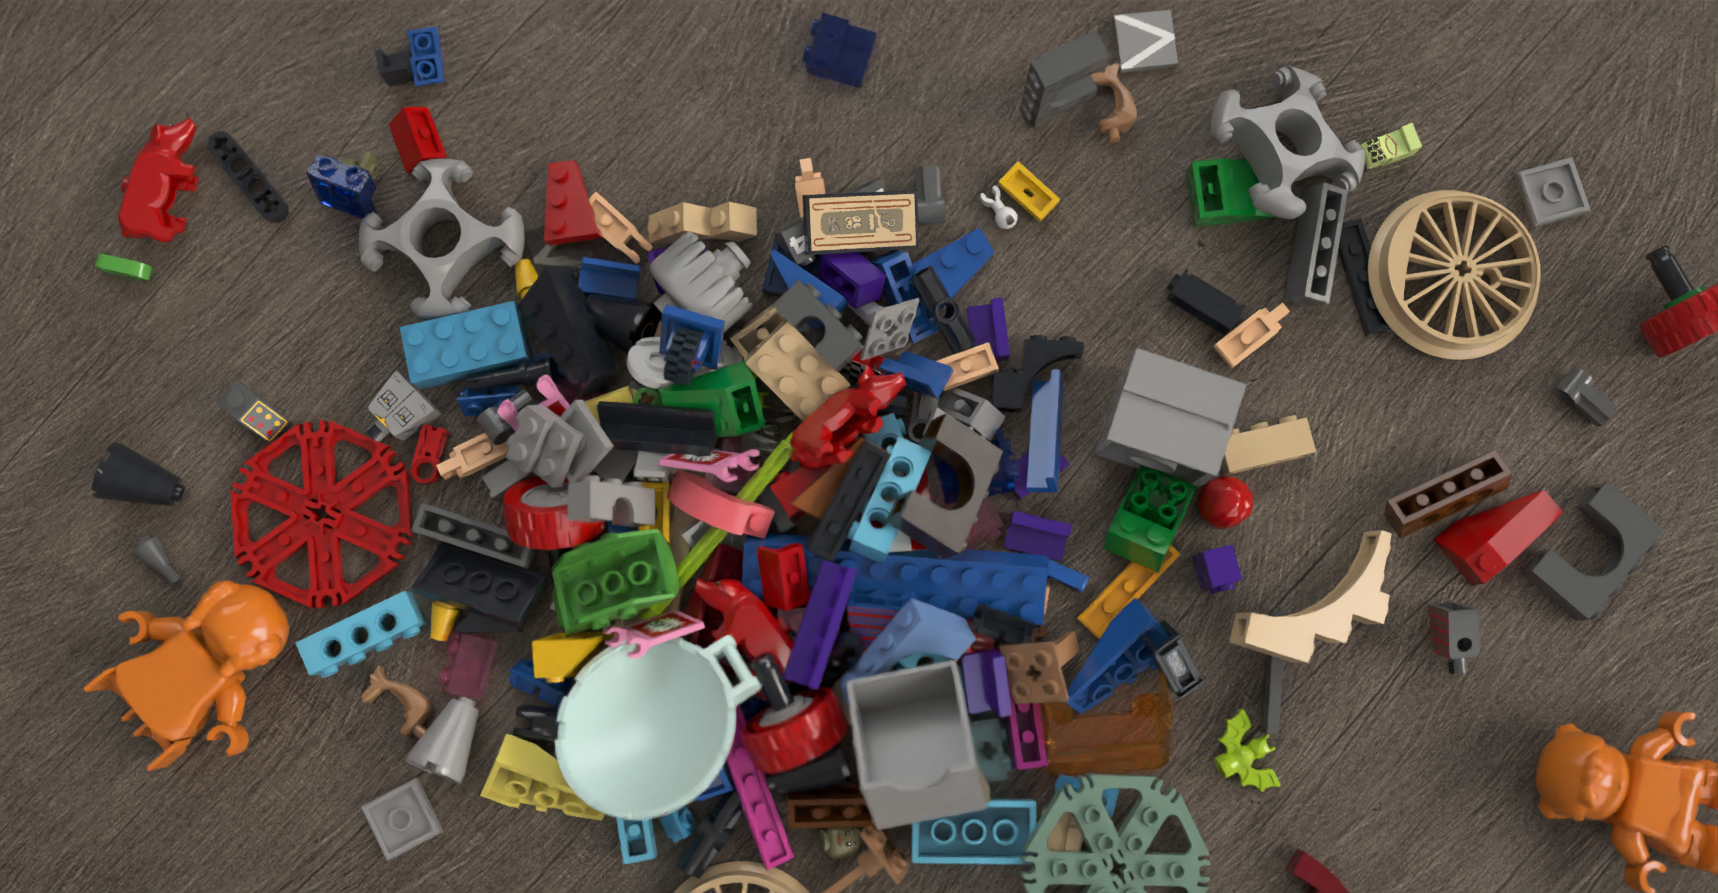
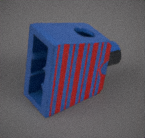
[847,593,908,652]

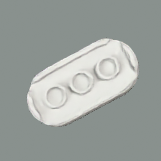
[627,337,744,389]

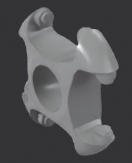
[1210,65,1365,220]
[358,159,525,320]

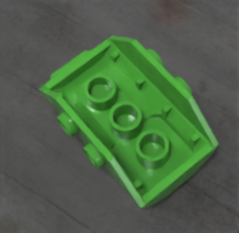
[551,529,680,636]

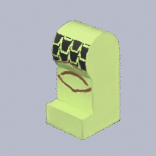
[1360,123,1422,169]

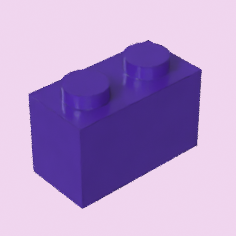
[817,252,886,309]
[1192,544,1242,594]

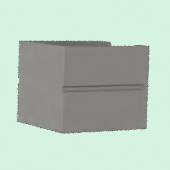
[1093,348,1246,489]
[846,660,986,830]

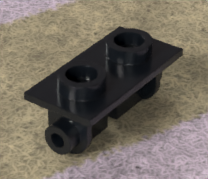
[969,603,1036,645]

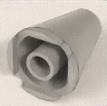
[405,696,479,784]

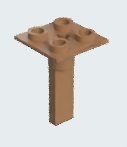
[999,631,1080,704]
[820,826,909,893]

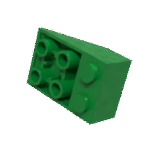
[1186,158,1278,228]
[658,361,766,437]
[1103,465,1197,573]

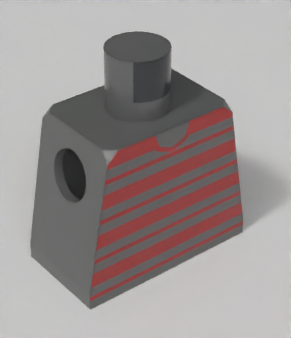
[1428,602,1480,674]

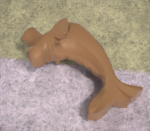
[1091,63,1137,143]
[361,665,433,739]

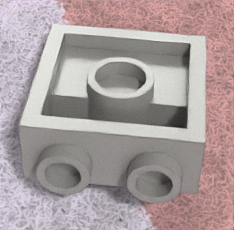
[506,405,583,488]

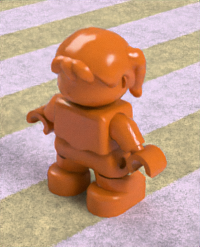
[83,580,289,771]
[1535,711,1718,893]

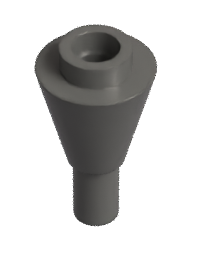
[132,535,182,586]

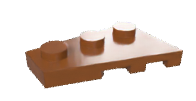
[791,437,888,519]

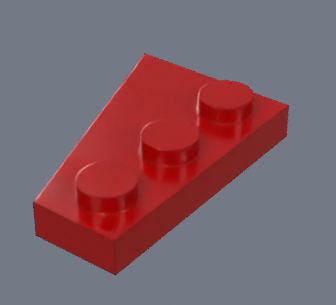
[544,160,602,246]

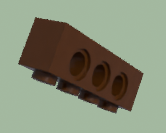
[1384,450,1513,539]
[787,782,912,828]

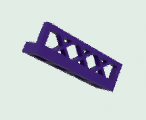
[783,560,857,690]

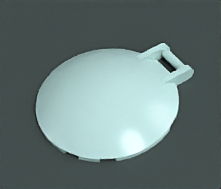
[555,635,762,820]

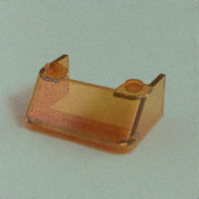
[1041,673,1174,778]

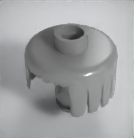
[649,231,753,333]

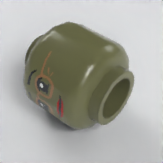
[819,827,865,859]

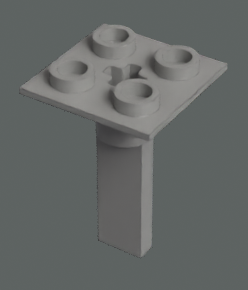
[847,298,920,360]

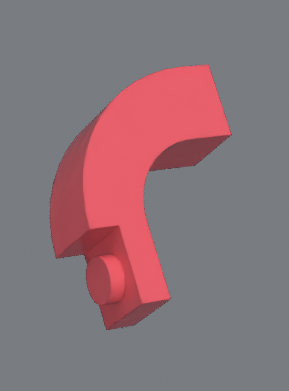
[667,470,775,539]

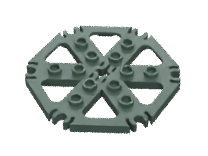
[1019,773,1211,893]

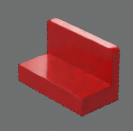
[389,107,447,173]
[756,542,810,611]

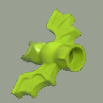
[1213,709,1280,792]

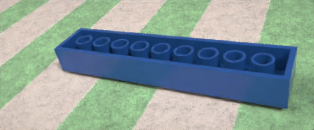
[742,533,1048,625]

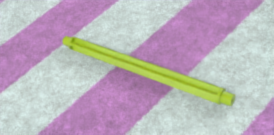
[640,431,793,620]

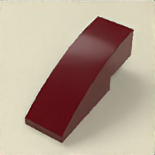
[1285,849,1349,893]

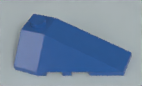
[1065,598,1176,714]

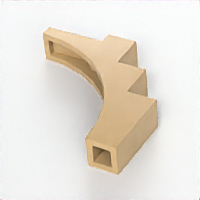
[1229,530,1392,663]

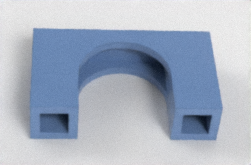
[838,598,976,706]

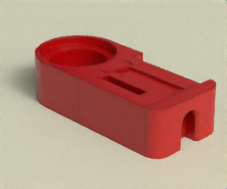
[410,424,451,485]

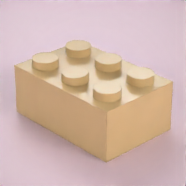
[744,319,851,422]

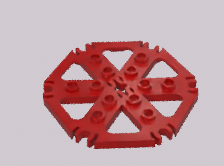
[230,420,414,609]

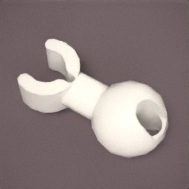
[980,185,1017,229]

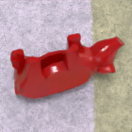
[118,116,199,243]
[789,365,906,468]
[695,577,794,699]

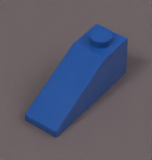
[770,249,848,331]
[870,250,938,344]

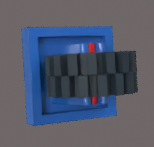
[659,304,725,386]

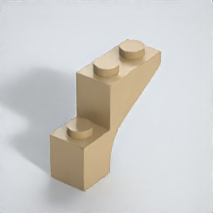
[648,202,757,245]

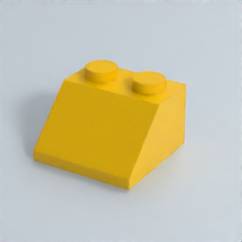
[532,631,613,683]

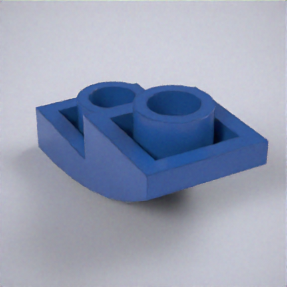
[408,26,444,87]

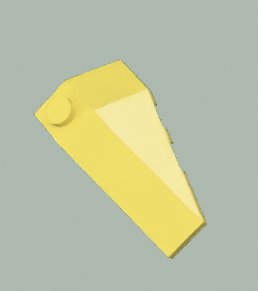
[480,733,605,821]

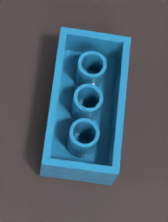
[400,301,532,390]

